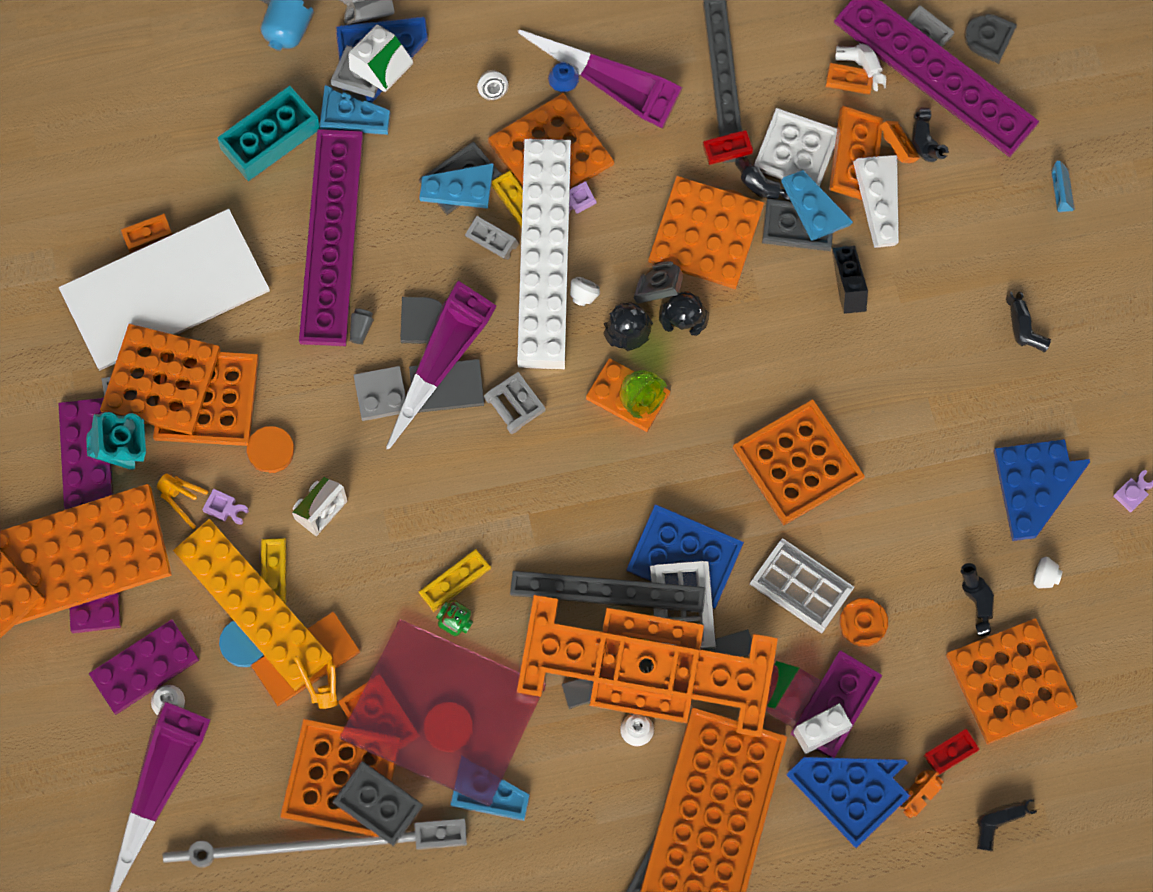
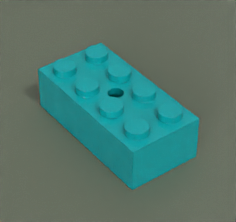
[217,86,320,182]

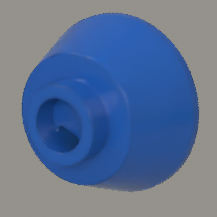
[548,62,579,92]

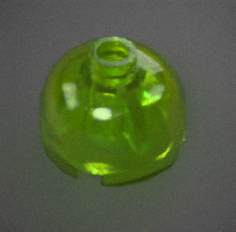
[619,370,667,418]

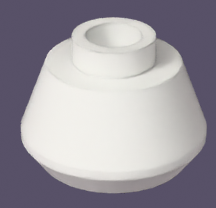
[478,70,508,100]
[570,277,600,306]
[1033,556,1062,588]
[151,685,185,715]
[620,713,654,746]

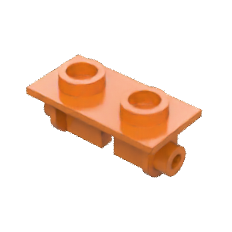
[899,769,944,819]

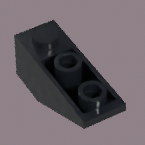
[832,246,868,314]

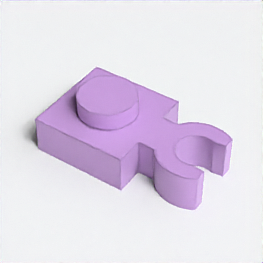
[569,181,597,214]
[1113,470,1153,512]
[202,489,249,525]

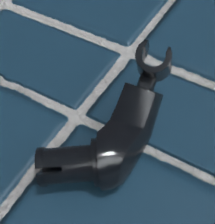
[912,108,949,162]
[735,156,790,200]
[1006,291,1051,353]
[960,563,994,637]
[976,799,1037,852]

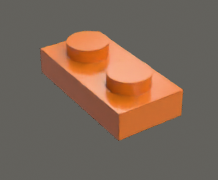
[826,63,873,95]
[880,121,920,163]
[121,214,173,253]

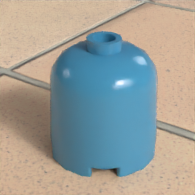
[260,0,314,50]

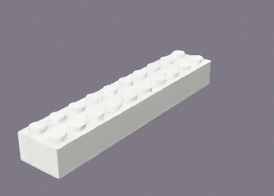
[517,139,571,369]

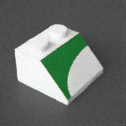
[349,24,413,92]
[292,477,347,536]

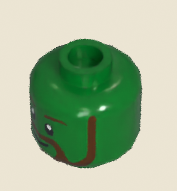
[436,600,474,637]

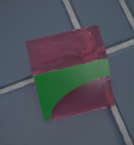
[766,661,821,728]

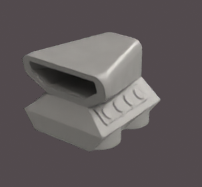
[340,0,394,25]

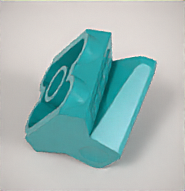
[86,412,146,470]

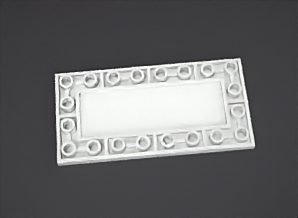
[59,209,270,371]

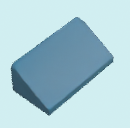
[1051,161,1074,212]

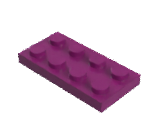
[88,619,199,715]
[790,650,883,758]

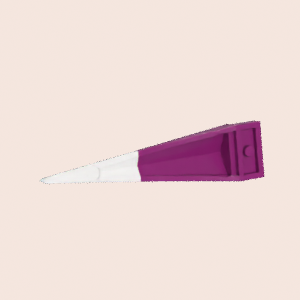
[518,30,683,129]
[386,281,497,449]
[109,702,210,892]

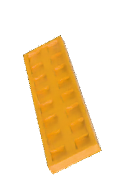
[173,518,333,691]

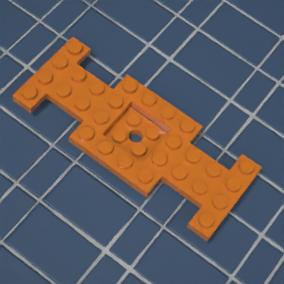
[517,595,778,737]

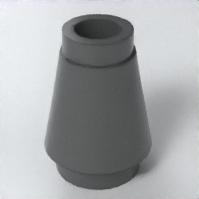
[349,308,374,345]

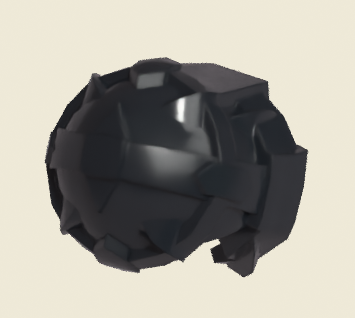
[659,291,709,336]
[603,302,653,352]

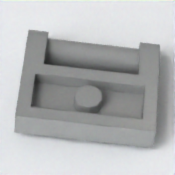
[484,372,545,434]

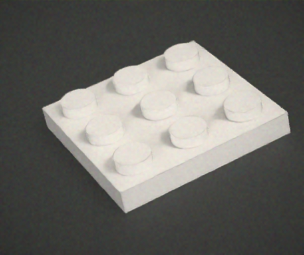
[754,108,837,187]

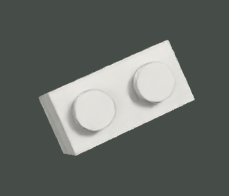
[793,704,852,754]

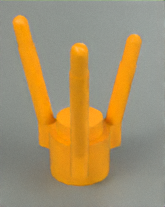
[157,473,208,529]
[294,652,338,709]

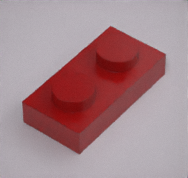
[702,130,753,165]
[924,729,980,776]

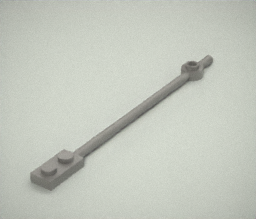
[163,819,467,868]

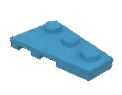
[320,85,390,135]
[419,163,494,209]
[781,170,853,241]
[451,756,530,821]

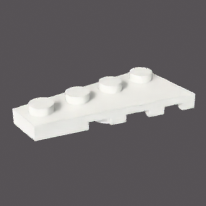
[853,155,899,248]

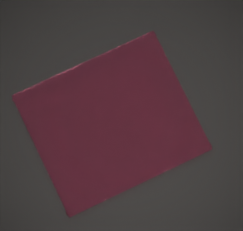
[340,619,546,806]

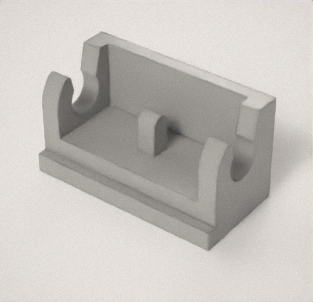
[465,216,519,260]

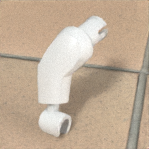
[836,44,886,91]

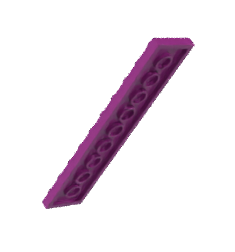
[834,0,1039,158]
[299,130,363,346]
[58,398,121,634]

